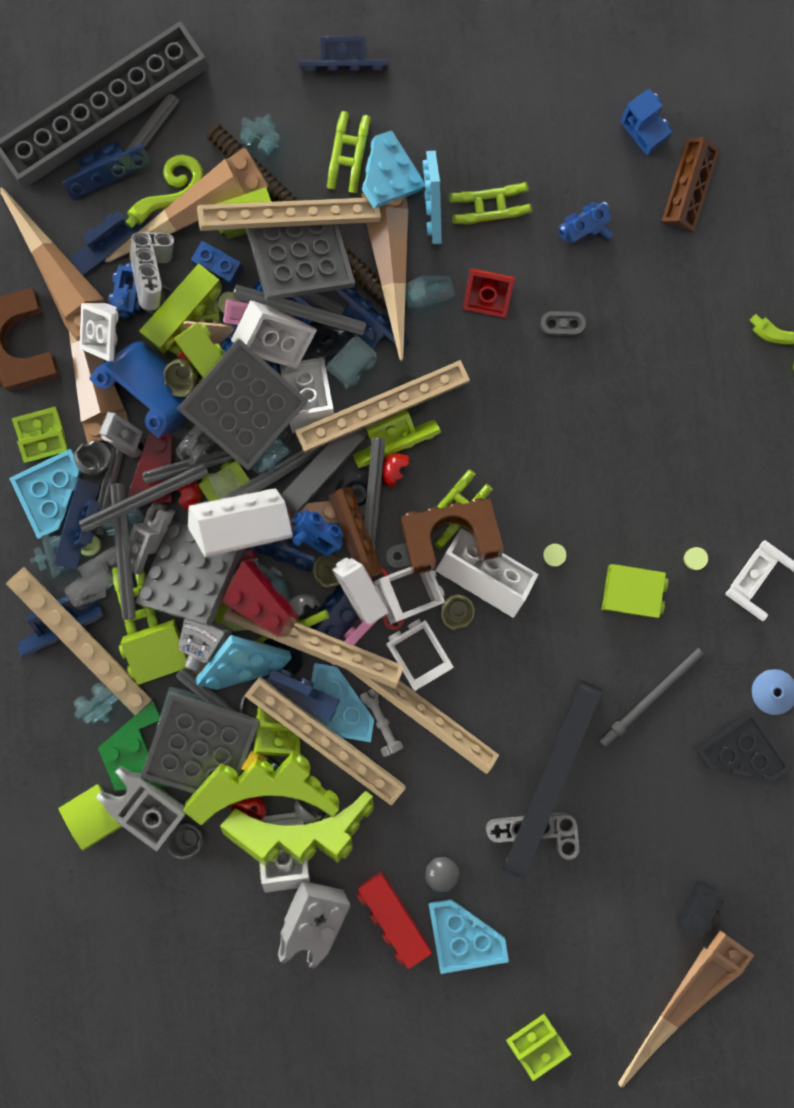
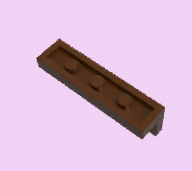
[661,137,720,232]
[328,487,383,577]

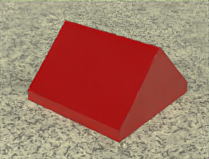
[462,268,515,318]

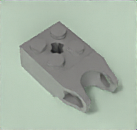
[96,766,186,851]
[278,881,350,969]

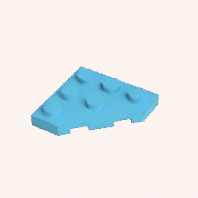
[362,130,425,209]
[423,151,442,244]
[9,449,81,540]
[196,635,291,690]
[306,663,374,742]
[429,899,509,974]

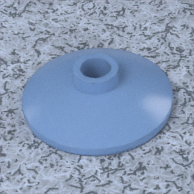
[752,669,794,715]

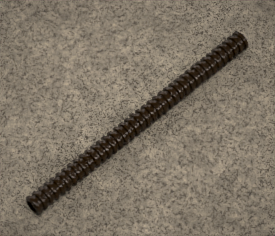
[207,124,406,312]

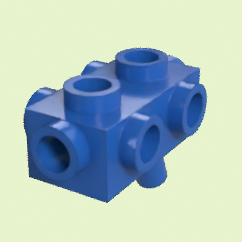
[558,202,614,242]
[108,263,142,320]
[291,509,344,557]

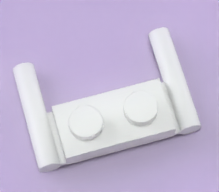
[725,540,794,621]

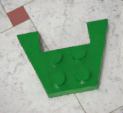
[98,701,167,790]

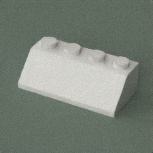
[188,488,292,557]
[435,528,538,618]

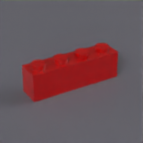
[357,871,432,969]

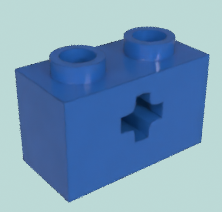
[191,241,244,289]

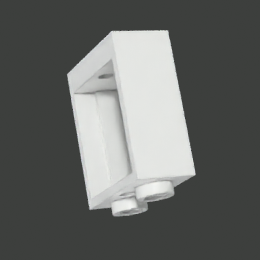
[332,558,389,625]
[373,567,445,624]
[386,619,454,691]

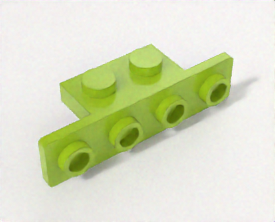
[352,410,441,468]

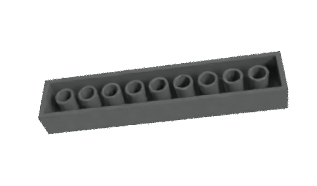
[0,21,209,189]

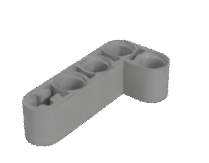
[130,232,174,310]
[486,813,579,860]

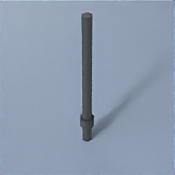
[599,648,704,748]

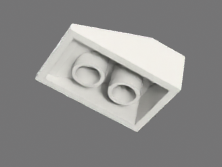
[231,300,317,369]
[80,303,118,361]
[280,357,334,433]
[260,812,310,892]

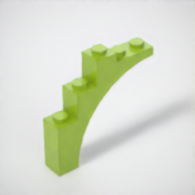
[183,752,339,825]
[220,791,374,866]

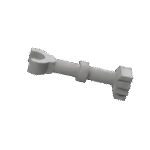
[360,689,404,757]

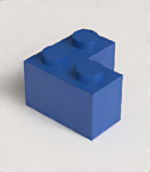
[620,89,672,156]

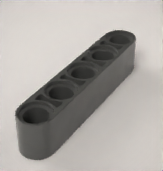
[281,429,368,514]

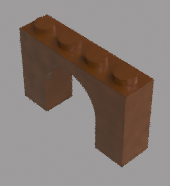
[0,288,61,392]
[400,498,504,575]

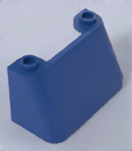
[89,342,188,438]

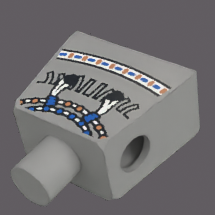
[178,619,233,670]

